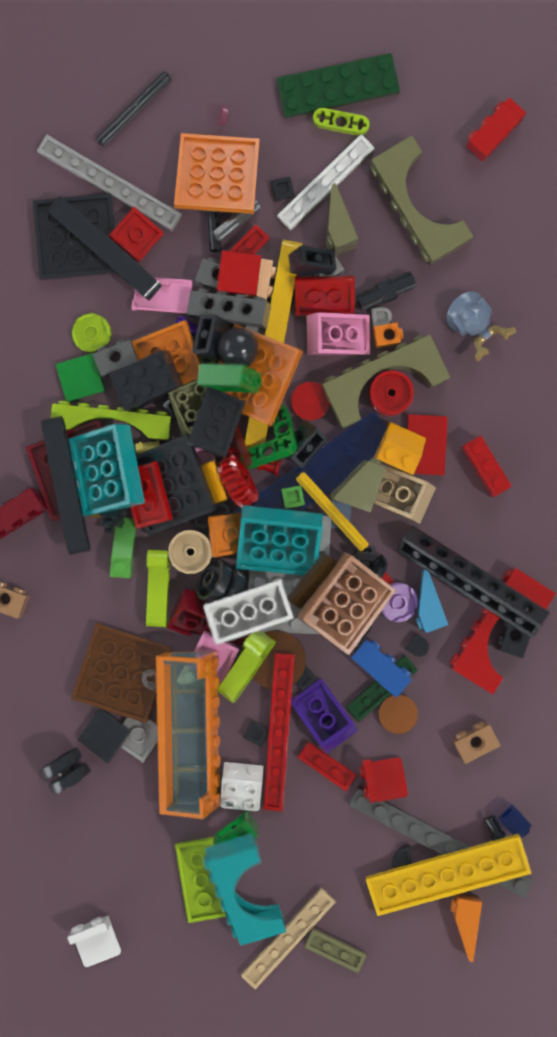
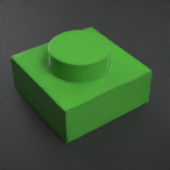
[281,485,305,509]

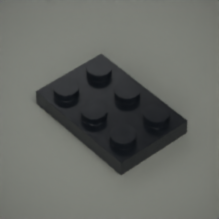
[187,387,246,458]

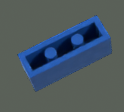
[351,639,412,698]

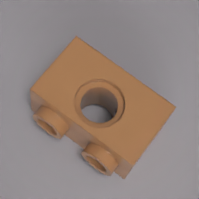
[0,581,30,619]
[452,721,501,764]

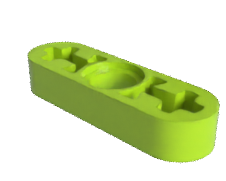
[313,108,370,136]

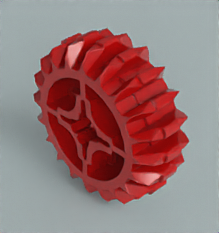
[217,455,258,508]

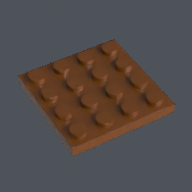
[71,623,172,723]

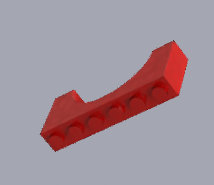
[450,568,556,695]

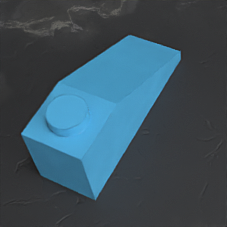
[416,569,448,633]

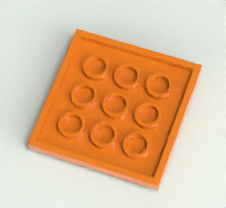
[174,133,259,214]
[217,324,303,426]

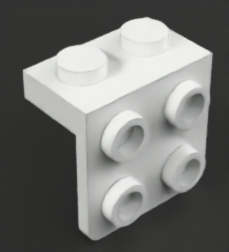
[220,762,263,811]
[67,916,121,967]

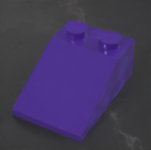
[291,678,358,754]

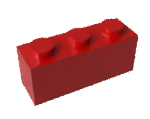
[466,97,526,162]
[461,435,512,497]

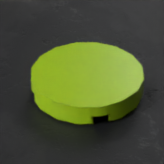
[72,313,112,353]

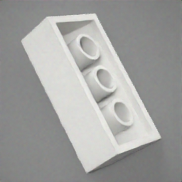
[204,580,293,645]

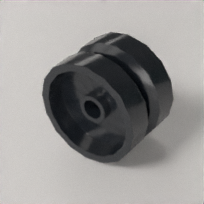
[196,559,245,603]
[39,747,91,795]

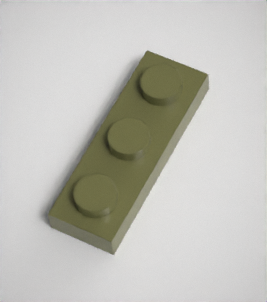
[304,927,367,973]

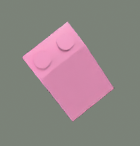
[306,313,370,356]

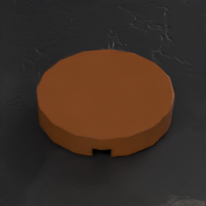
[378,694,418,734]

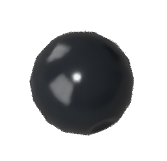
[218,328,259,367]

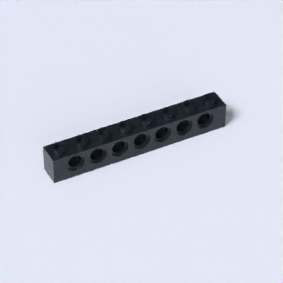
[396,526,550,638]

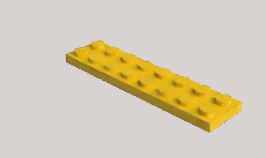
[366,834,532,916]

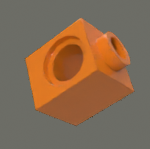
[373,323,403,349]

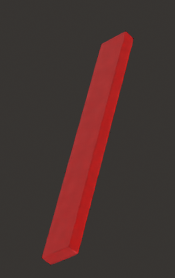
[263,652,295,812]

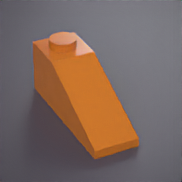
[450,894,482,962]

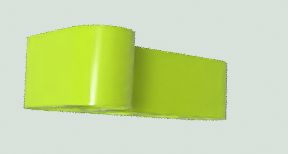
[146,549,170,627]
[217,630,276,703]

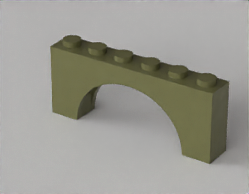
[369,136,473,266]
[321,334,450,430]

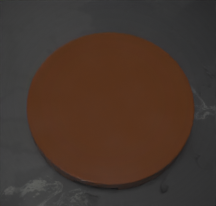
[253,630,306,689]

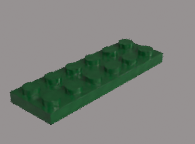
[277,53,400,119]

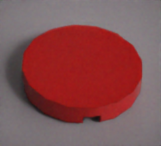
[291,381,329,421]

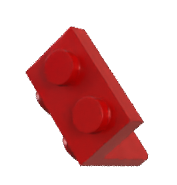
[359,757,408,804]

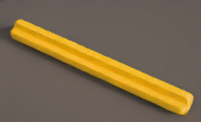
[296,472,369,551]

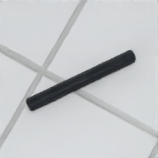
[96,71,171,146]

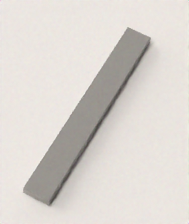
[37,134,182,232]

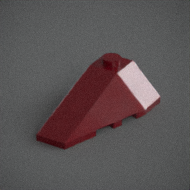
[166,588,253,646]

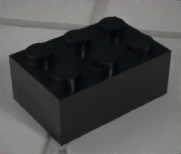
[110,350,184,412]

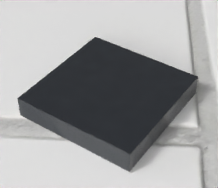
[78,708,132,764]

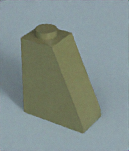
[329,458,387,513]

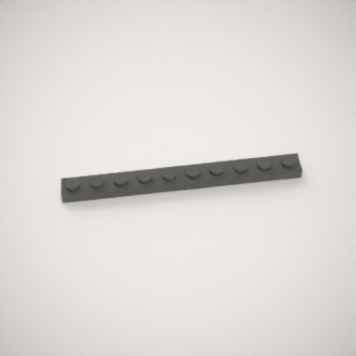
[349,787,533,898]

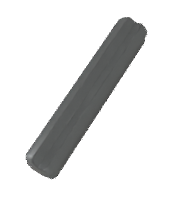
[213,200,260,241]

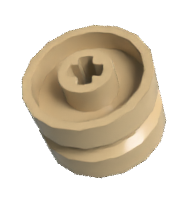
[168,530,212,574]

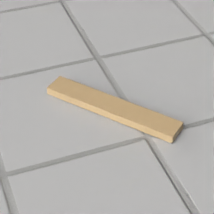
[241,887,336,990]

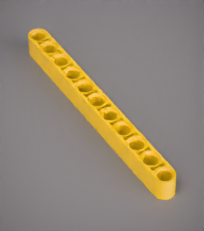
[244,240,302,450]

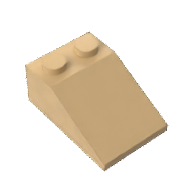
[374,464,436,524]

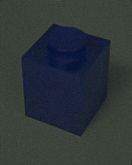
[498,804,532,838]

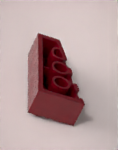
[0,488,48,540]

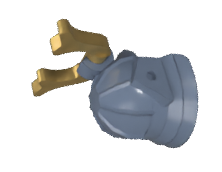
[447,292,517,361]

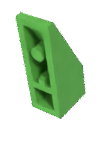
[110,518,136,578]

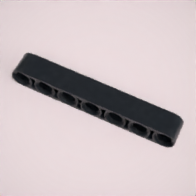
[46,196,162,301]
[41,416,90,555]

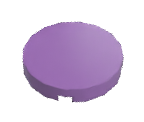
[381,582,418,622]

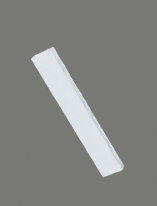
[277,134,375,231]

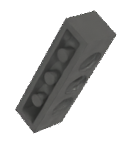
[186,289,271,329]

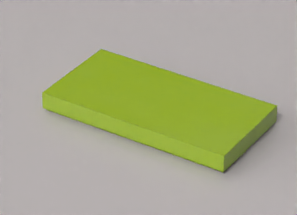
[175,837,227,923]

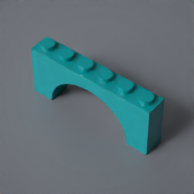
[203,833,286,946]

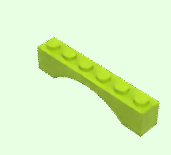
[51,401,172,441]

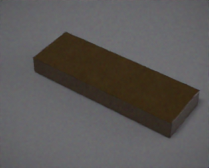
[287,552,338,609]

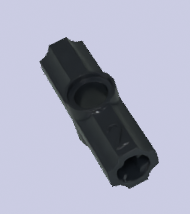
[356,271,417,311]

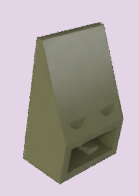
[168,380,207,448]

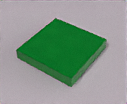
[56,353,105,402]

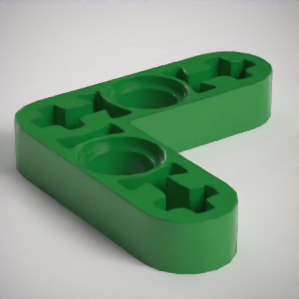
[240,405,297,469]

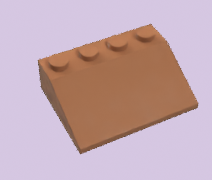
[297,553,396,655]

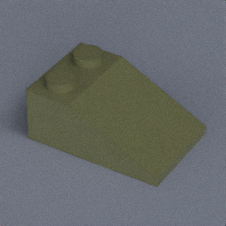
[325,183,358,256]

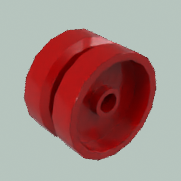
[368,370,414,417]

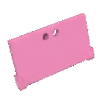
[131,277,193,313]

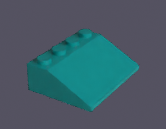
[69,424,145,517]
[236,505,323,576]

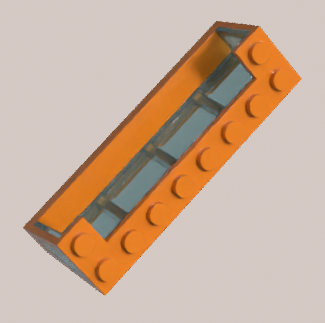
[156,651,221,819]

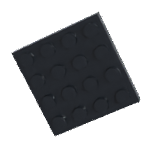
[33,193,117,280]
[136,434,217,535]

